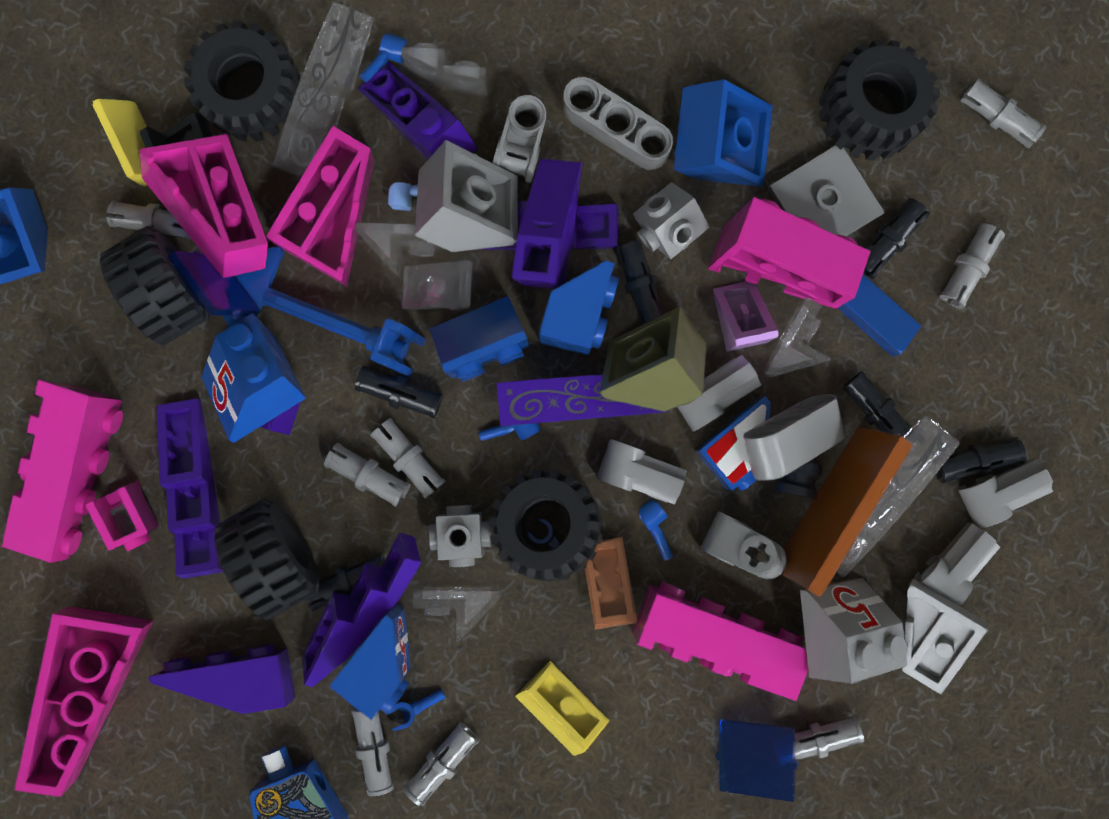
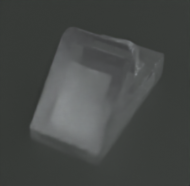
[356,222,445,281]
[402,260,472,312]
[760,297,831,379]
[413,586,502,643]

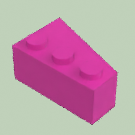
[266,126,374,287]
[139,134,268,278]
[707,197,871,309]

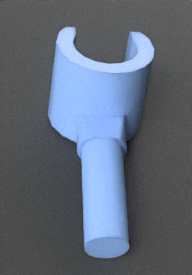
[388,182,418,210]

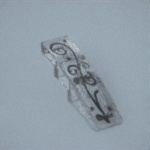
[272,1,374,177]
[836,415,960,578]

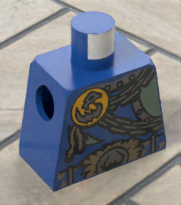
[249,745,348,819]

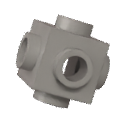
[633,182,710,259]
[429,505,491,567]

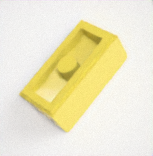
[93,99,147,187]
[515,661,610,756]

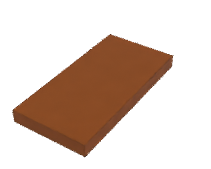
[781,427,913,597]

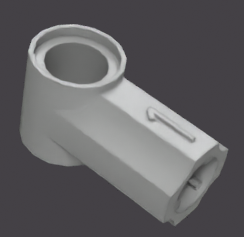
[677,355,761,432]
[596,439,687,504]
[957,459,1053,529]
[914,523,1000,606]

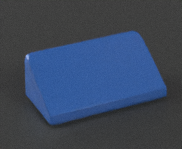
[838,275,921,357]

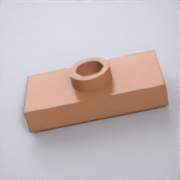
[584,537,637,630]

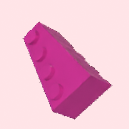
[2,380,123,563]
[632,581,808,701]
[15,606,153,797]

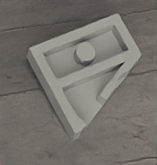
[902,578,988,694]

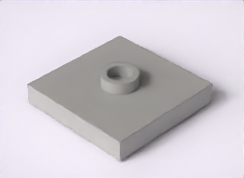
[768,145,885,236]

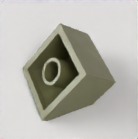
[599,307,706,412]

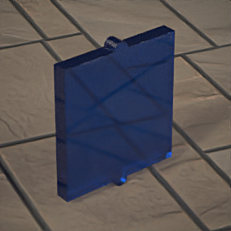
[169,250,261,319]
[715,719,799,802]

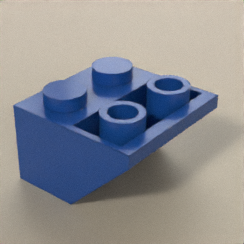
[539,261,619,356]
[430,296,529,382]

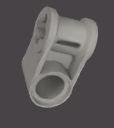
[493,95,546,184]
[699,511,787,579]

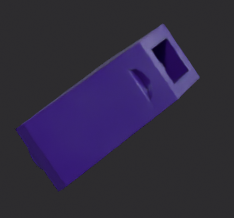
[358,61,478,160]
[512,159,583,289]
[149,643,295,714]

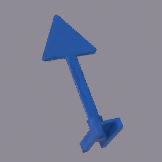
[188,247,426,377]

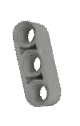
[563,77,673,170]
[743,394,845,480]

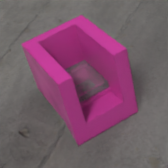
[85,481,159,551]

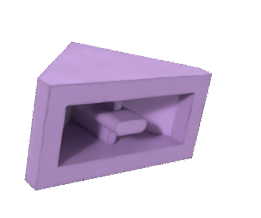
[713,281,778,352]

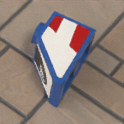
[695,396,771,491]

